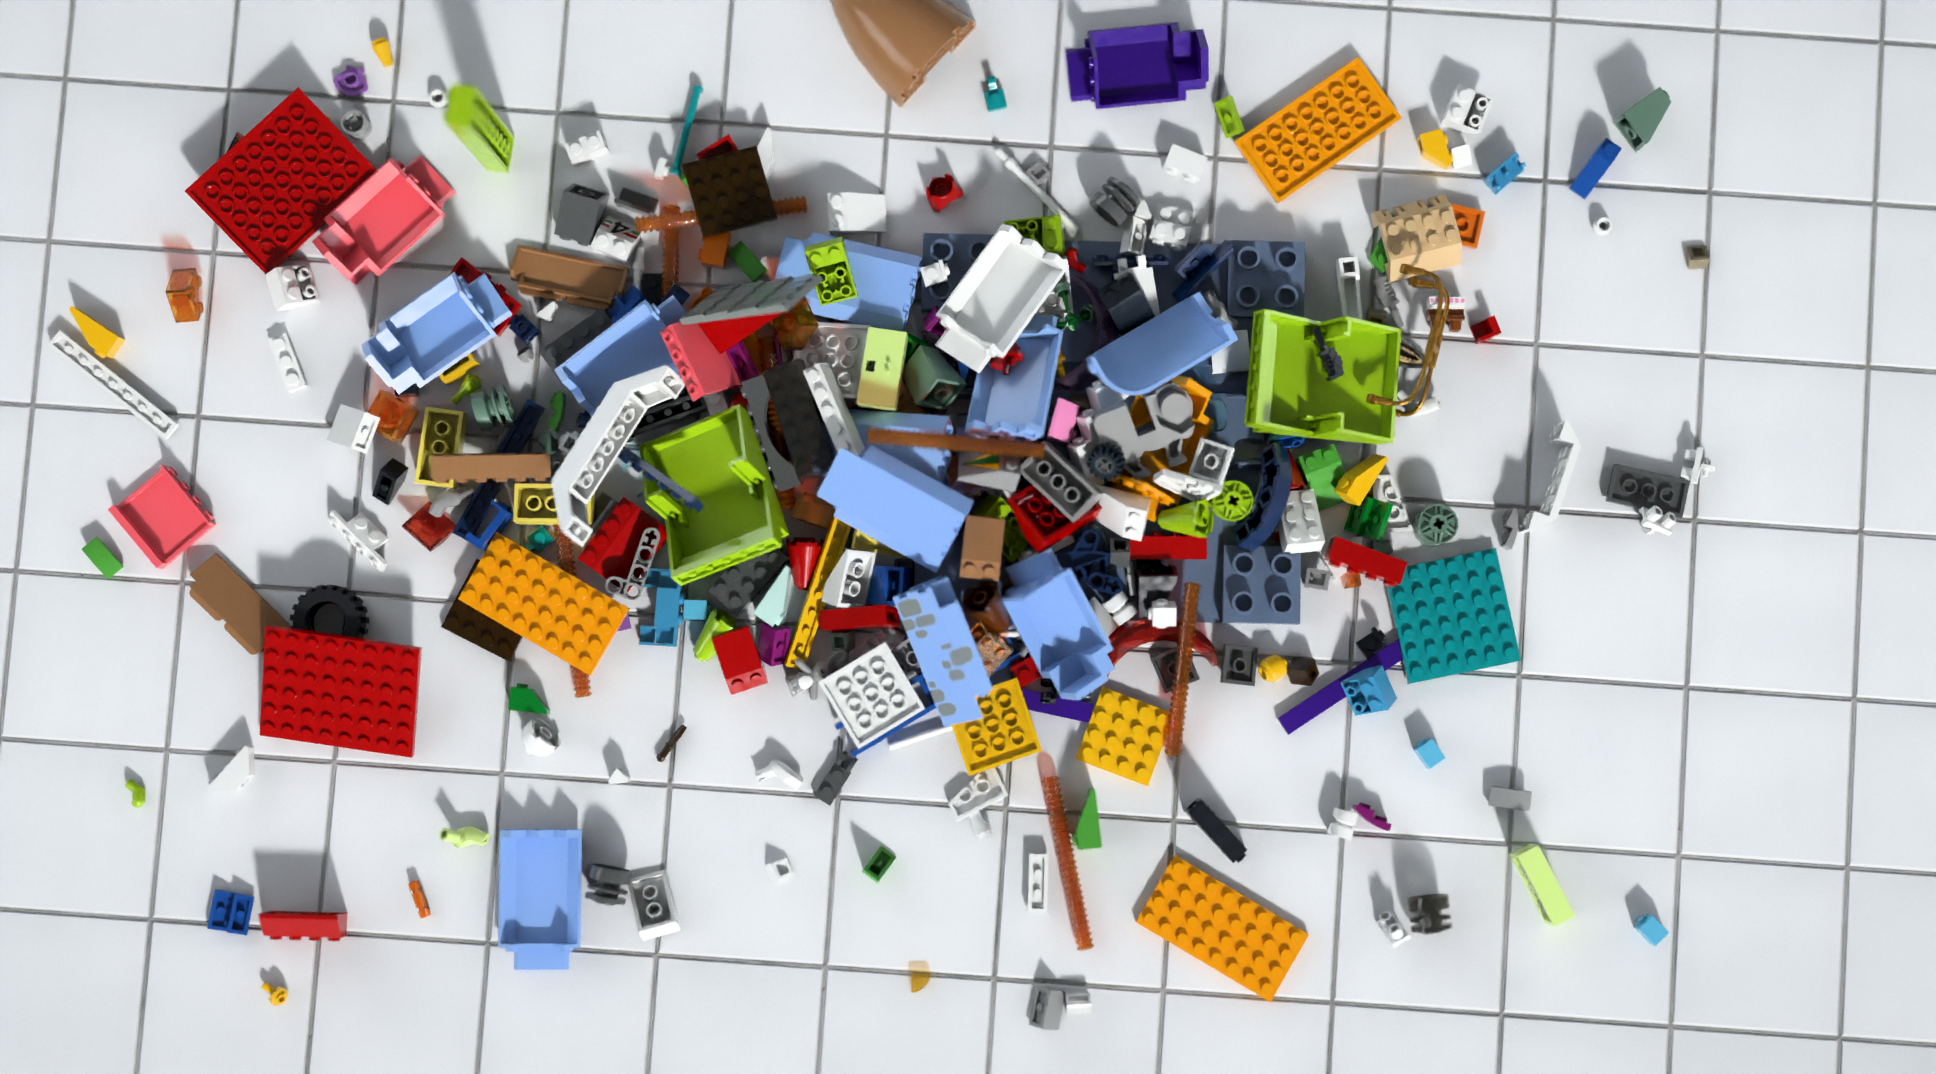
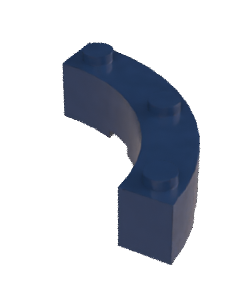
[1232,442,1292,552]

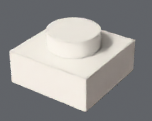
[654,157,671,181]

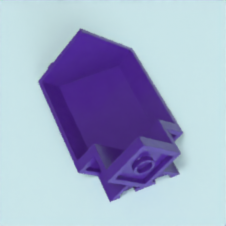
[1066,22,1209,109]

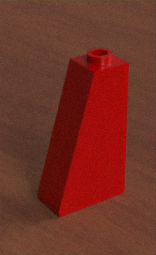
[818,605,899,631]

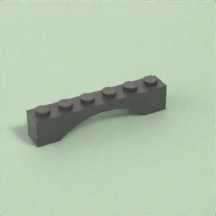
[740,375,803,492]

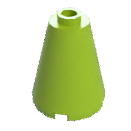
[1157,499,1214,538]
[693,607,742,662]

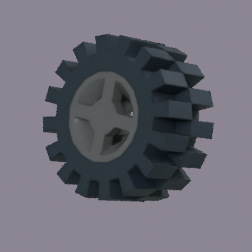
[1088,443,1126,481]

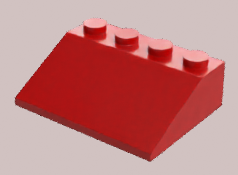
[1007,485,1102,554]
[577,496,667,592]

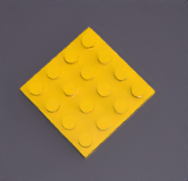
[952,678,1042,776]
[1075,687,1174,786]

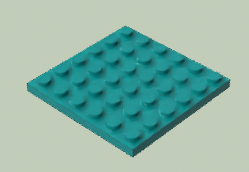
[1386,548,1521,684]

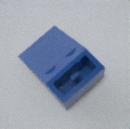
[866,566,911,606]

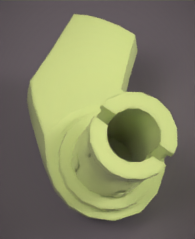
[440,826,490,847]

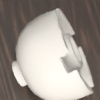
[521,718,561,757]

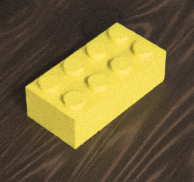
[414,407,468,490]
[513,483,595,526]

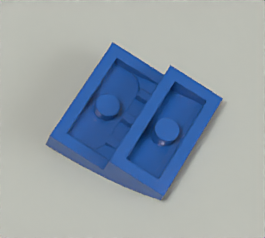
[207,889,254,935]

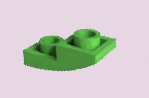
[727,241,768,282]
[548,390,566,433]
[82,536,123,579]

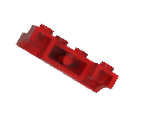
[448,257,523,337]

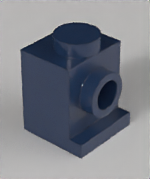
[509,314,541,345]

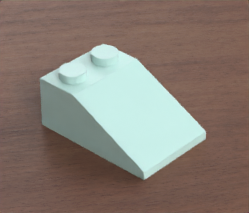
[753,566,792,628]

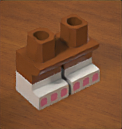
[1426,296,1465,332]

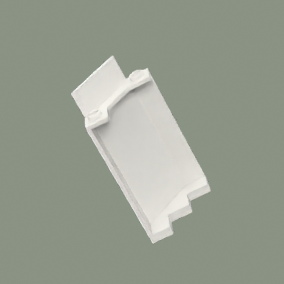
[935,224,1069,374]

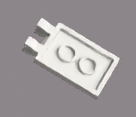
[1114,255,1160,316]

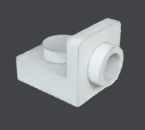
[920,259,950,287]

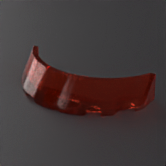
[1102,619,1218,686]

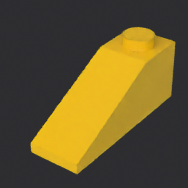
[69,306,125,359]
[1334,454,1388,506]

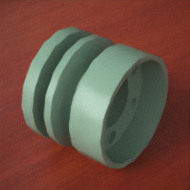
[470,384,515,431]
[1412,504,1458,546]

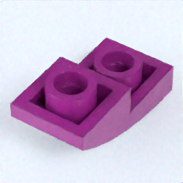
[1352,802,1391,831]

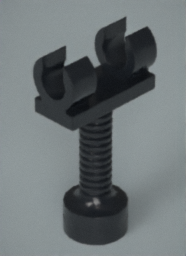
[1040,678,1092,705]

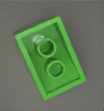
[1295,443,1345,511]
[1072,788,1102,850]

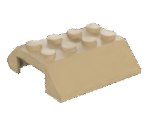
[1371,194,1462,283]

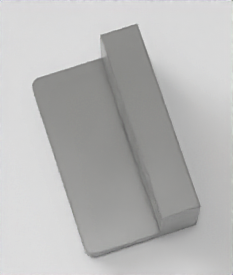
[1029,986,1065,1030]

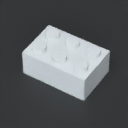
[1277,489,1325,554]

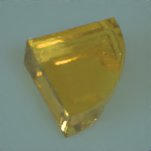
[911,972,931,993]

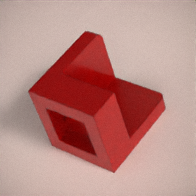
[1470,316,1502,344]

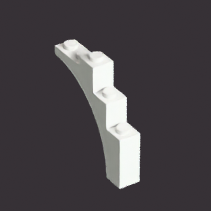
[1067,380,1129,485]

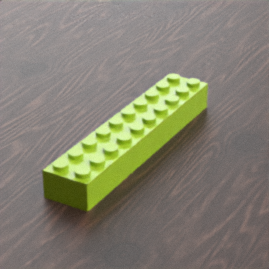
[444,84,515,173]

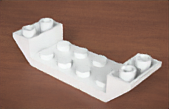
[1519,420,1581,533]

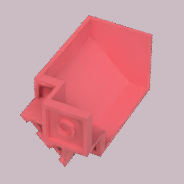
[312,155,456,285]

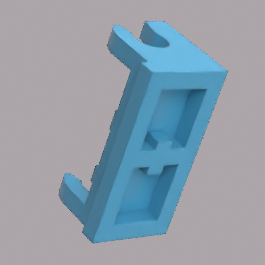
[1483,152,1526,195]

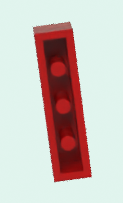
[1129,531,1207,559]
[1324,536,1408,587]

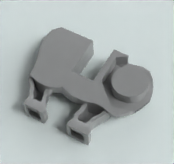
[1093,383,1195,480]

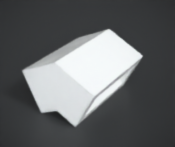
[1066,993,1092,1014]

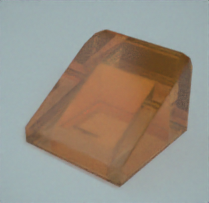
[1344,573,1361,589]

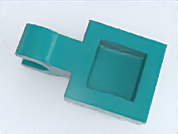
[984,76,1007,112]
[523,526,555,553]

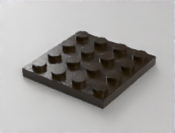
[682,146,777,239]
[441,559,523,662]

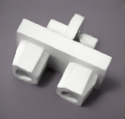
[1681,447,1715,485]
[1639,505,1677,536]
[1376,911,1411,948]

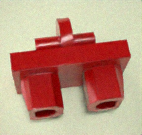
[990,342,1024,375]

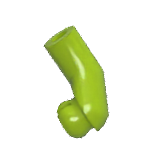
[125,779,145,808]

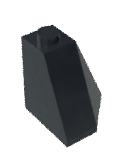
[1136,559,1178,619]

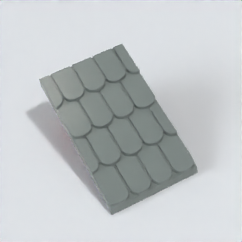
[679,273,823,354]

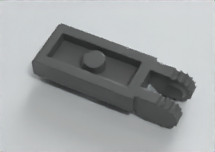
[814,751,858,806]

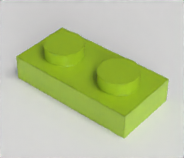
[1214,96,1245,139]

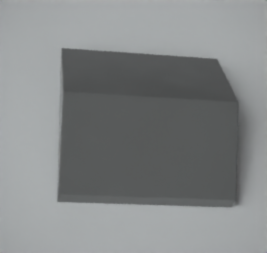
[1150,644,1200,694]
[1220,644,1258,686]

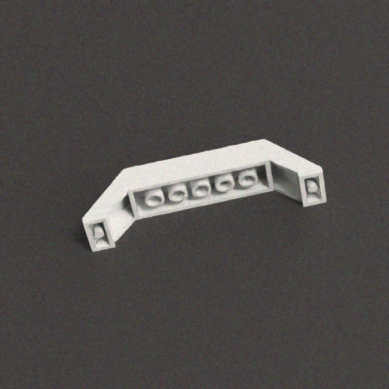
[551,365,685,547]

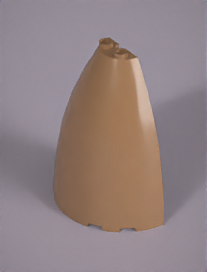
[830,0,977,108]

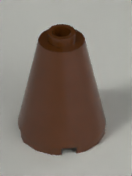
[963,582,1011,633]

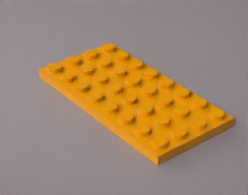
[1234,57,1402,204]
[458,532,630,676]
[1136,855,1309,1002]

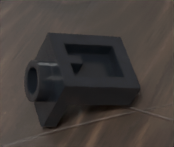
[1356,627,1387,660]

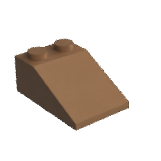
[960,514,1005,581]

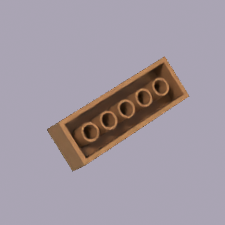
[428,452,551,483]

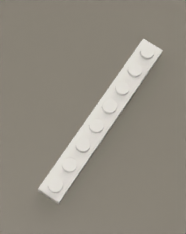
[48,330,179,440]

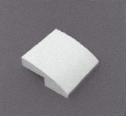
[1210,330,1250,374]

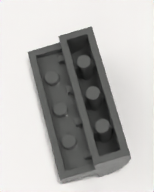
[634,386,708,436]

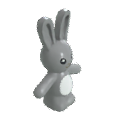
[785,649,847,700]

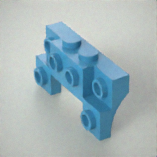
[639,568,685,647]

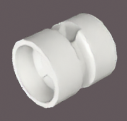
[1102,590,1138,626]
[1327,807,1359,840]

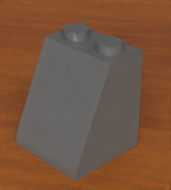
[554,184,610,246]

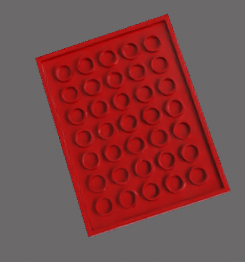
[185,88,377,274]
[260,625,422,758]

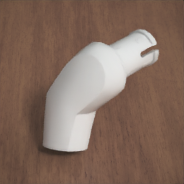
[1396,389,1442,416]
[755,760,803,789]

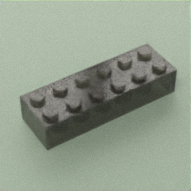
[763,358,836,482]

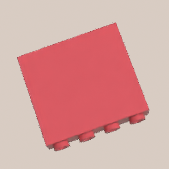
[660,322,743,401]
[108,465,216,569]

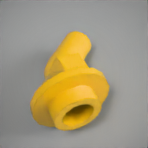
[261,981,288,1006]

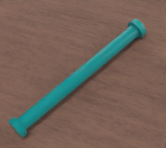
[669,85,703,176]

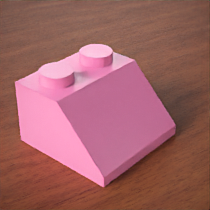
[1047,398,1082,445]

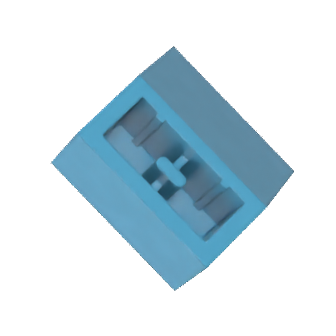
[1340,665,1397,716]

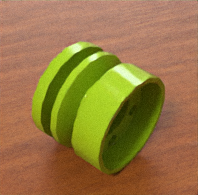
[1208,480,1253,521]

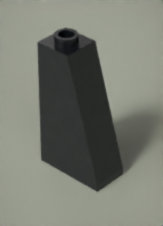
[1184,798,1247,863]

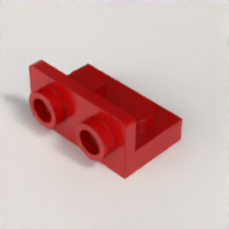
[1009,653,1042,688]

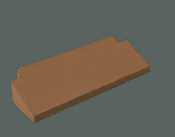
[510,245,629,311]
[189,553,291,655]

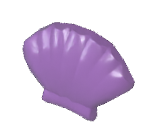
[333,65,368,97]

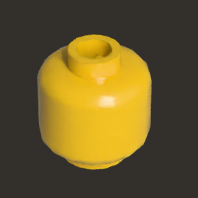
[1258,654,1288,682]

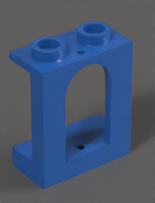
[465,500,513,551]

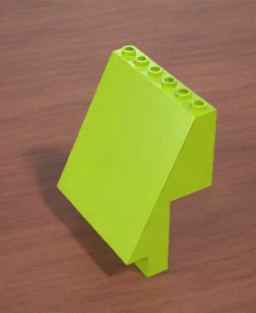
[1244,309,1401,445]
[639,404,789,586]

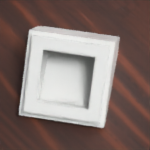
[1449,144,1472,170]
[536,301,559,323]
[765,856,794,883]

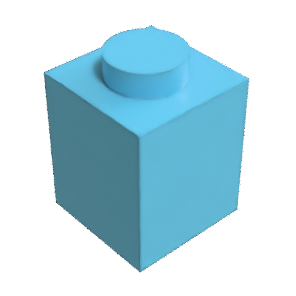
[683,600,712,620]
[1413,738,1445,769]
[1634,914,1669,946]

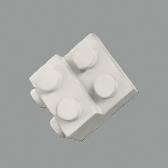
[1149,203,1195,251]

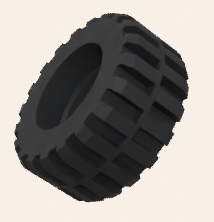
[289,585,369,638]

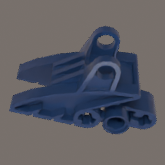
[1054,527,1123,595]

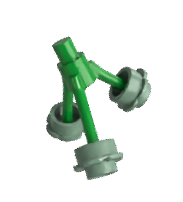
[1052,280,1097,331]

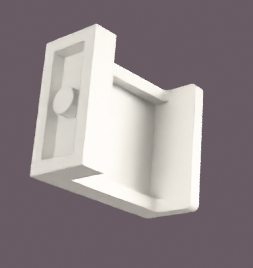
[327,404,380,454]

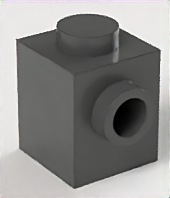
[1109,538,1130,567]

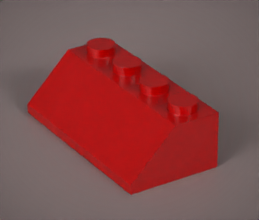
[259,911,347,941]

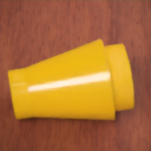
[371,37,394,67]

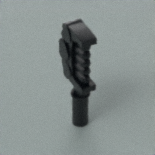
[1312,327,1344,381]

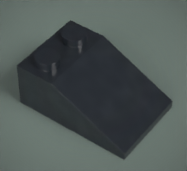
[1095,272,1155,336]

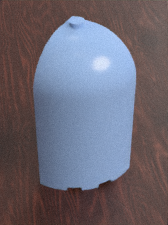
[1085,292,1238,395]

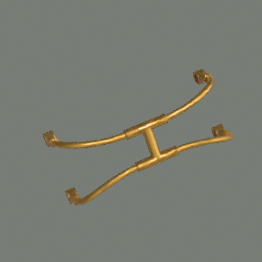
[1366,264,1450,417]

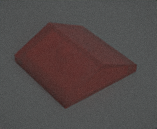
[402,501,456,552]

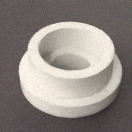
[429,89,448,108]
[1593,216,1613,236]

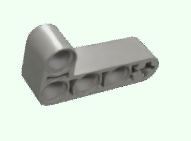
[605,527,661,600]

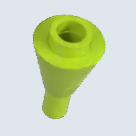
[451,374,482,405]

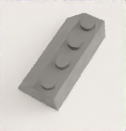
[1021,441,1104,523]

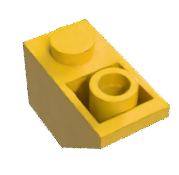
[1416,128,1453,170]

